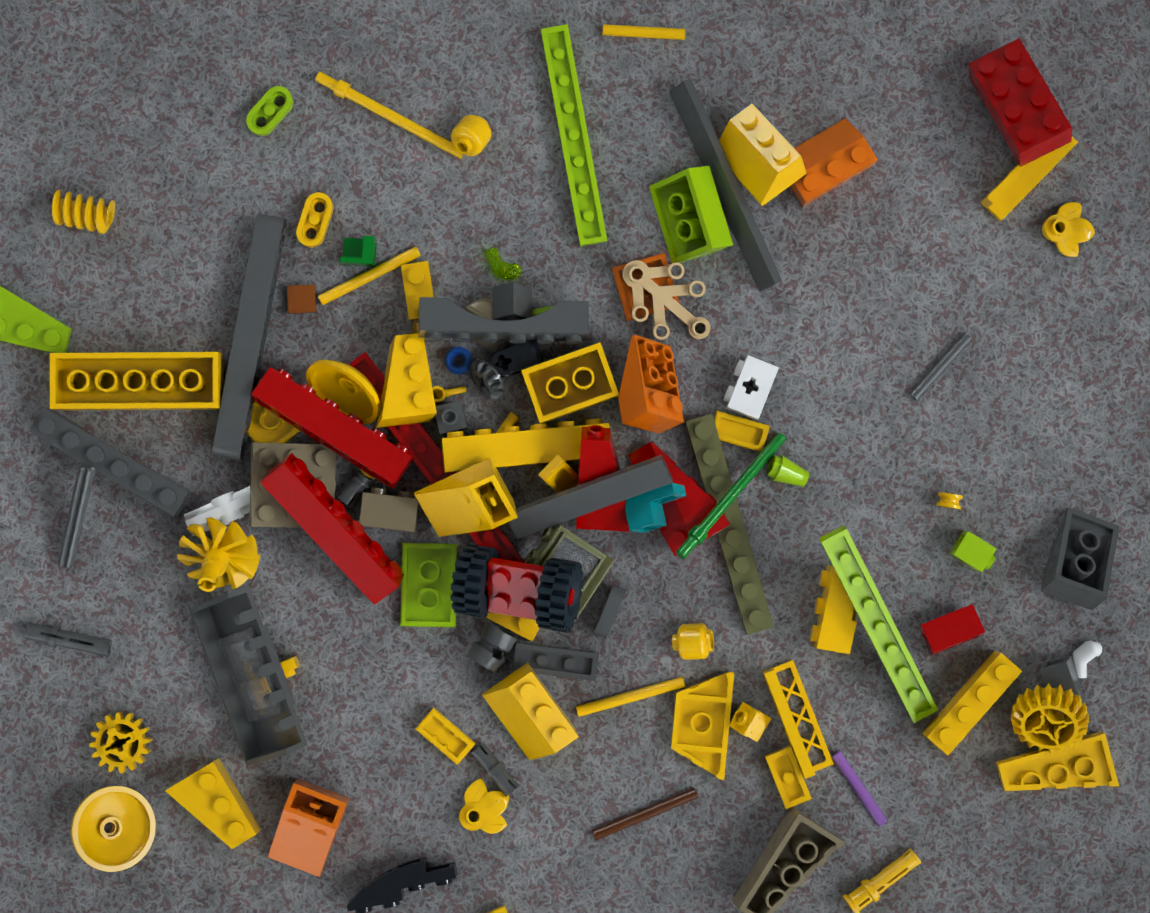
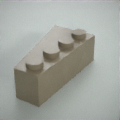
[732,807,845,913]

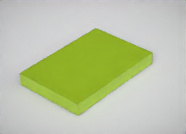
[400,543,458,627]

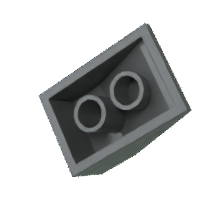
[1041,507,1120,610]

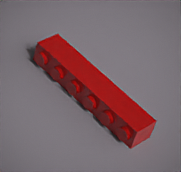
[251,367,412,490]
[260,453,404,605]

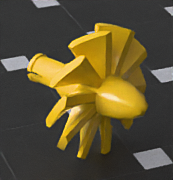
[177,517,260,592]

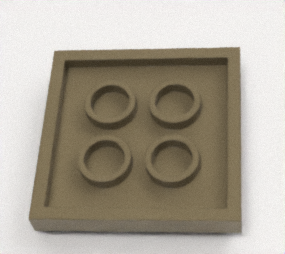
[249,442,336,528]

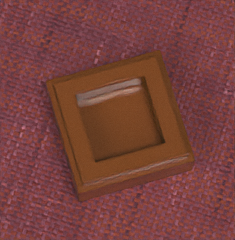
[287,284,317,314]

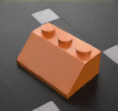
[790,118,878,207]

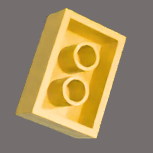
[521,342,619,424]

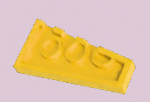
[995,731,1119,791]

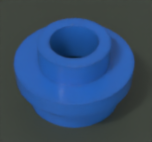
[445,347,472,375]

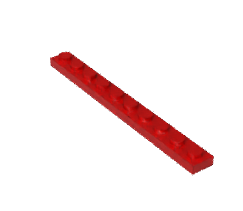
[348,352,525,563]

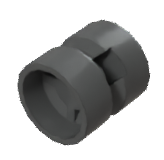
[467,621,517,673]

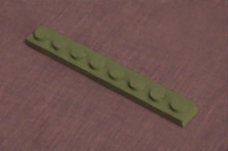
[685,414,774,635]

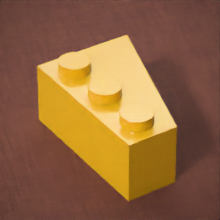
[376,333,437,428]
[810,565,857,654]

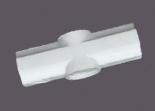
[184,486,250,536]

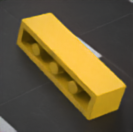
[921,650,1022,755]

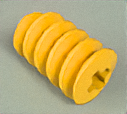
[52,189,115,234]

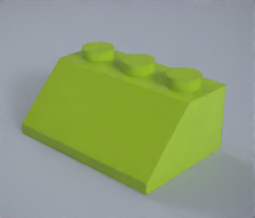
[649,166,733,263]

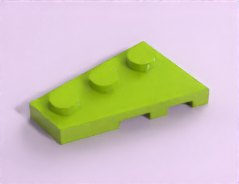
[0,286,72,353]

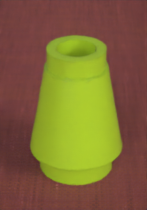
[766,455,809,487]

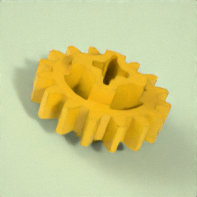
[89,711,153,773]

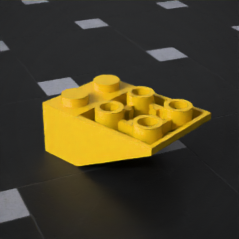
[414,458,518,537]

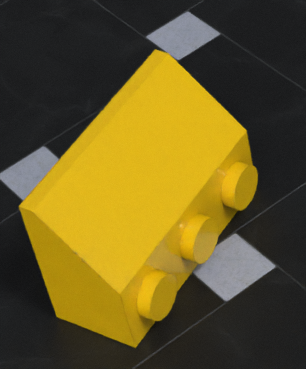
[719,104,807,206]
[482,662,579,760]

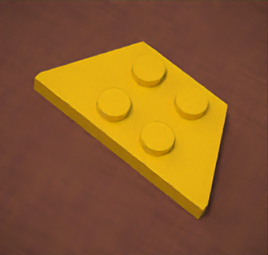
[671,671,734,780]

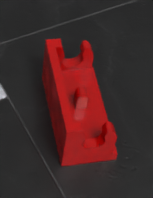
[920,604,985,656]

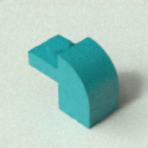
[625,481,686,533]

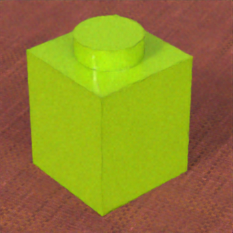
[949,531,997,572]

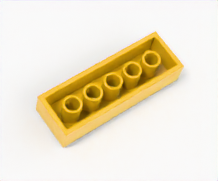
[50,352,224,411]

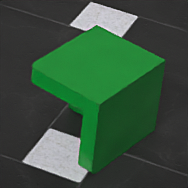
[340,236,377,267]

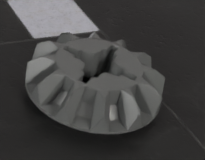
[470,359,503,400]

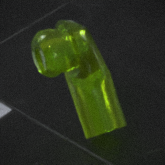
[484,247,522,281]

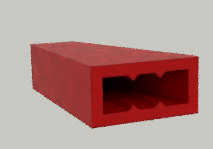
[576,425,631,532]

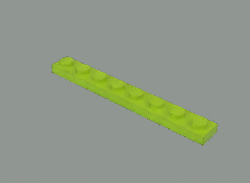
[541,24,607,247]
[819,525,939,723]

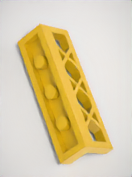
[980,136,1078,222]
[762,660,834,779]

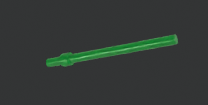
[676,433,786,559]

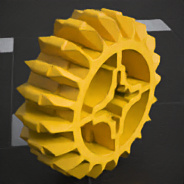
[1011,683,1089,753]

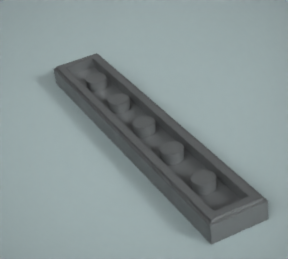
[508,455,672,539]

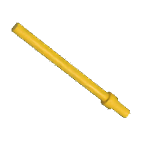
[315,71,463,160]

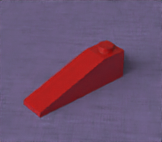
[628,441,730,557]

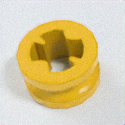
[936,492,963,510]

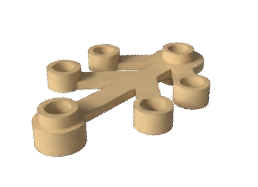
[622,260,710,340]

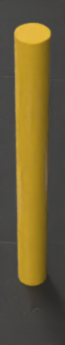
[318,246,421,305]
[576,676,685,717]

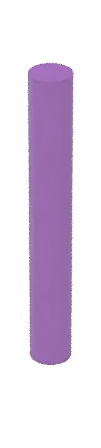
[831,751,887,826]

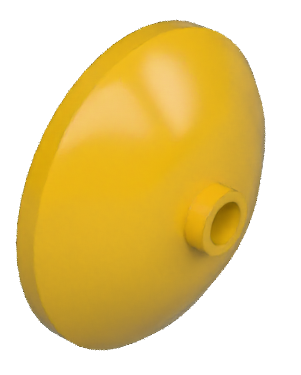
[306,359,381,425]
[71,786,156,872]

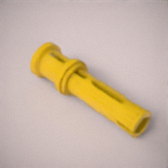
[842,848,921,913]

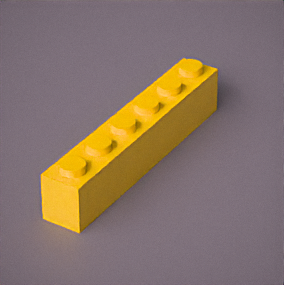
[441,418,610,473]

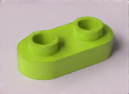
[246,86,294,136]

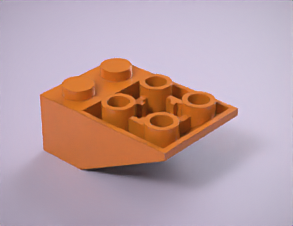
[618,335,684,434]
[268,778,350,877]

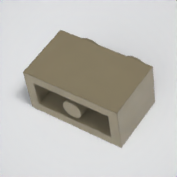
[359,488,420,532]

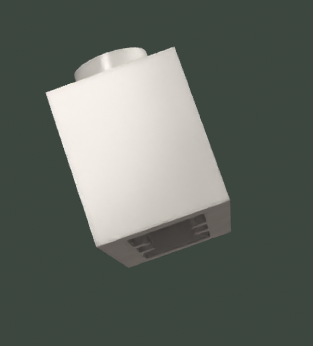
[723,355,779,420]

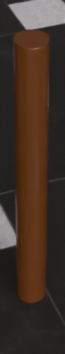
[592,788,699,841]

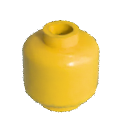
[451,115,492,156]
[672,623,714,660]

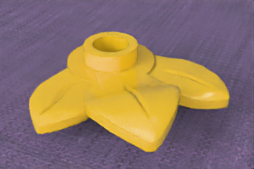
[1042,202,1095,257]
[459,779,509,834]

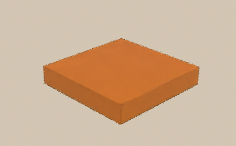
[612,253,679,321]

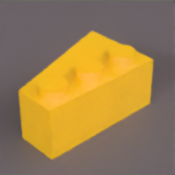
[165,758,261,849]

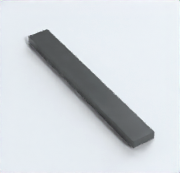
[670,79,782,292]

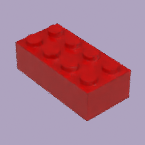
[968,38,1072,167]

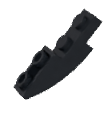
[347,857,457,913]

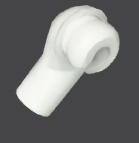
[1072,640,1102,678]

